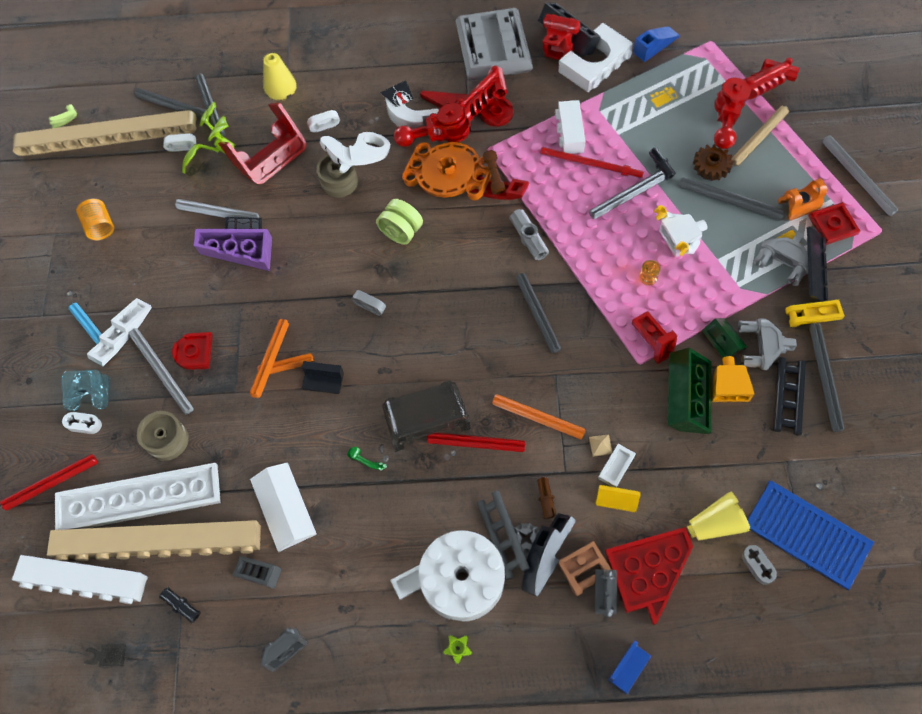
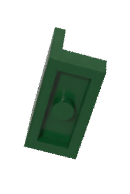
[702,318,748,358]

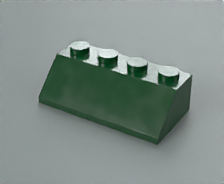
[667,347,712,434]

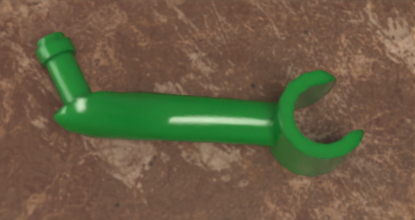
[347,447,387,470]

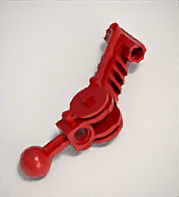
[714,57,799,149]
[393,66,508,147]

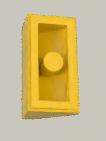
[596,485,641,512]

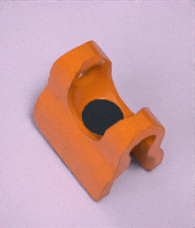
[777,178,828,221]

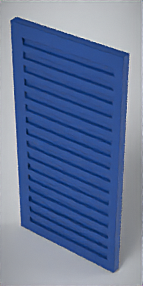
[748,481,874,590]

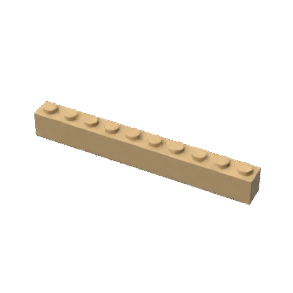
[47,520,261,562]

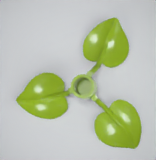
[182,101,235,173]

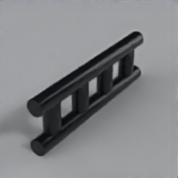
[773,357,806,435]

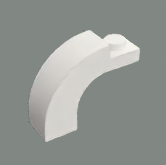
[386,99,438,129]

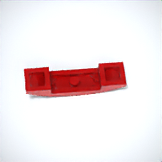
[470,175,529,200]

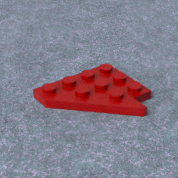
[605,527,693,625]

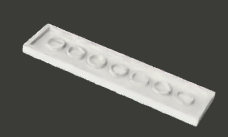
[55,463,221,530]

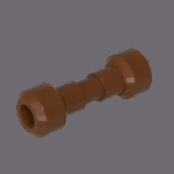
[482,150,506,194]

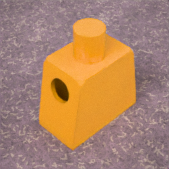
[712,356,754,402]

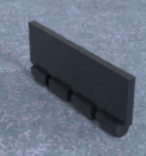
[806,226,828,302]

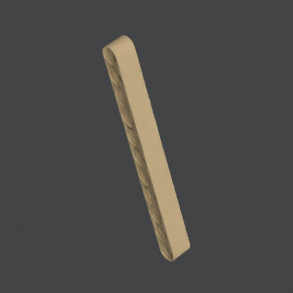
[13,110,196,156]

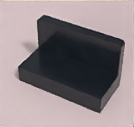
[302,361,344,394]

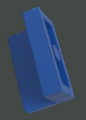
[608,640,651,694]

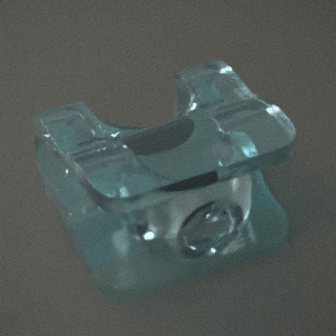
[62,369,110,411]

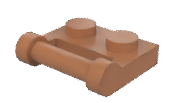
[558,541,611,596]

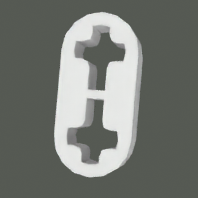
[307,110,340,132]
[164,134,196,152]
[62,412,102,434]

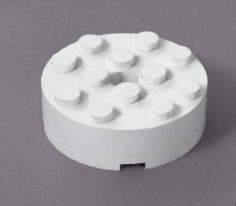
[419,531,505,621]

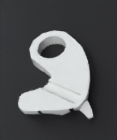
[320,132,391,174]

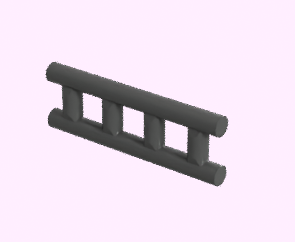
[477,491,530,580]

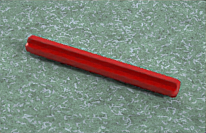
[427,432,526,452]
[0,454,98,511]

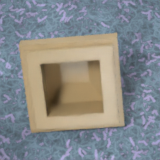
[589,434,612,457]

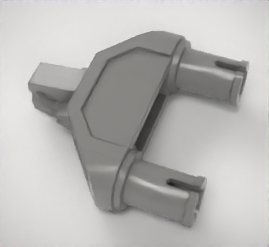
[753,232,808,286]
[738,318,797,370]

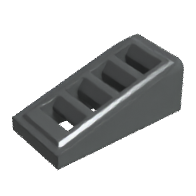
[232,555,281,589]

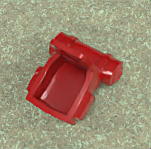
[543,14,580,60]

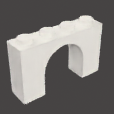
[558,23,633,92]

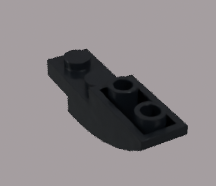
[522,513,576,597]

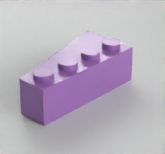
[194,229,272,271]

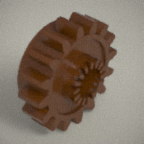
[693,144,734,181]

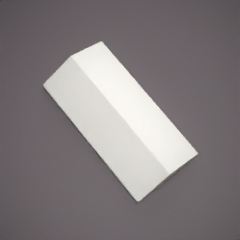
[250,463,317,552]

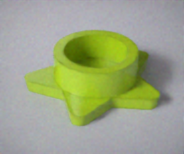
[443,635,472,664]

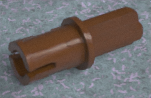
[537,477,556,519]

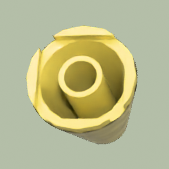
[263,53,296,100]
[687,491,750,541]

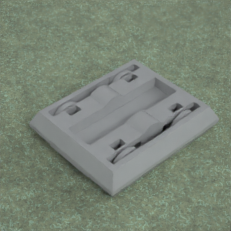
[455,8,533,81]

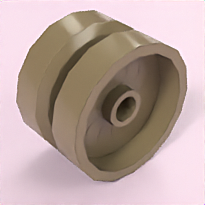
[316,154,358,198]
[137,411,189,461]

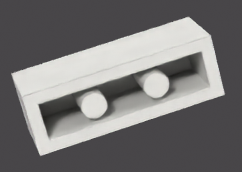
[555,100,586,154]

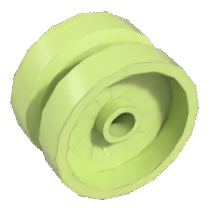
[376,199,423,245]

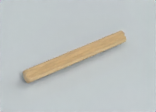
[731,106,789,166]

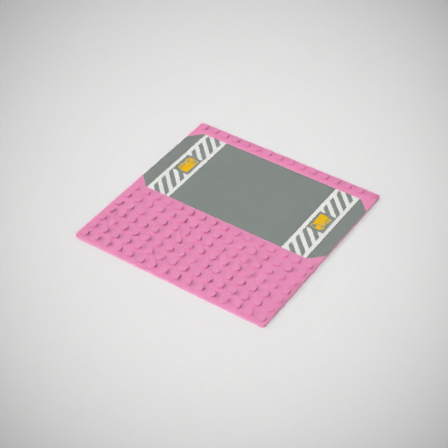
[488,41,882,364]

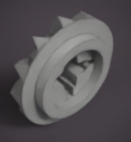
[511,523,539,557]

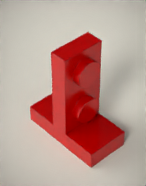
[632,311,678,364]

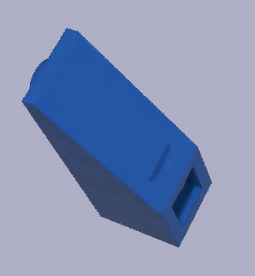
[633,26,680,62]

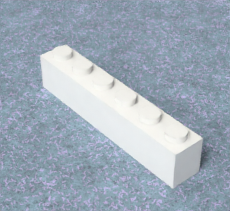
[12,555,147,604]

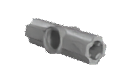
[510,209,549,260]

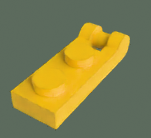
[785,300,844,327]

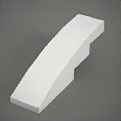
[87,298,151,366]

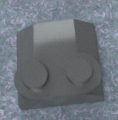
[261,627,308,672]

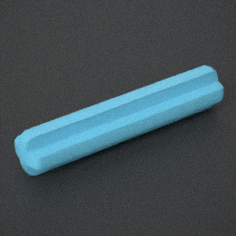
[69,303,102,344]

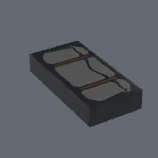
[225,217,262,229]

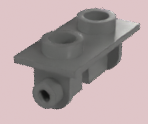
[595,570,617,617]

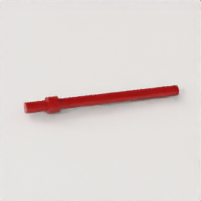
[540,147,644,178]

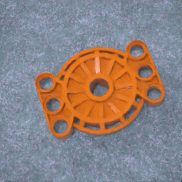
[402,142,491,201]

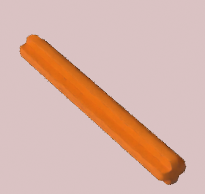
[250,319,289,398]
[492,394,585,439]

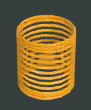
[76,199,114,240]

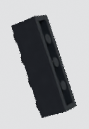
[538,2,601,56]

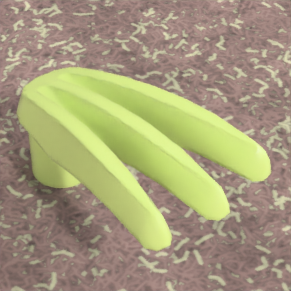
[49,105,77,128]

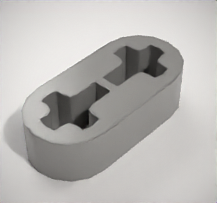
[351,290,386,315]
[742,545,777,585]

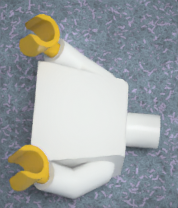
[653,205,707,257]

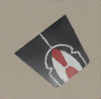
[380,80,413,107]

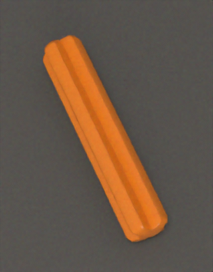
[257,353,314,374]

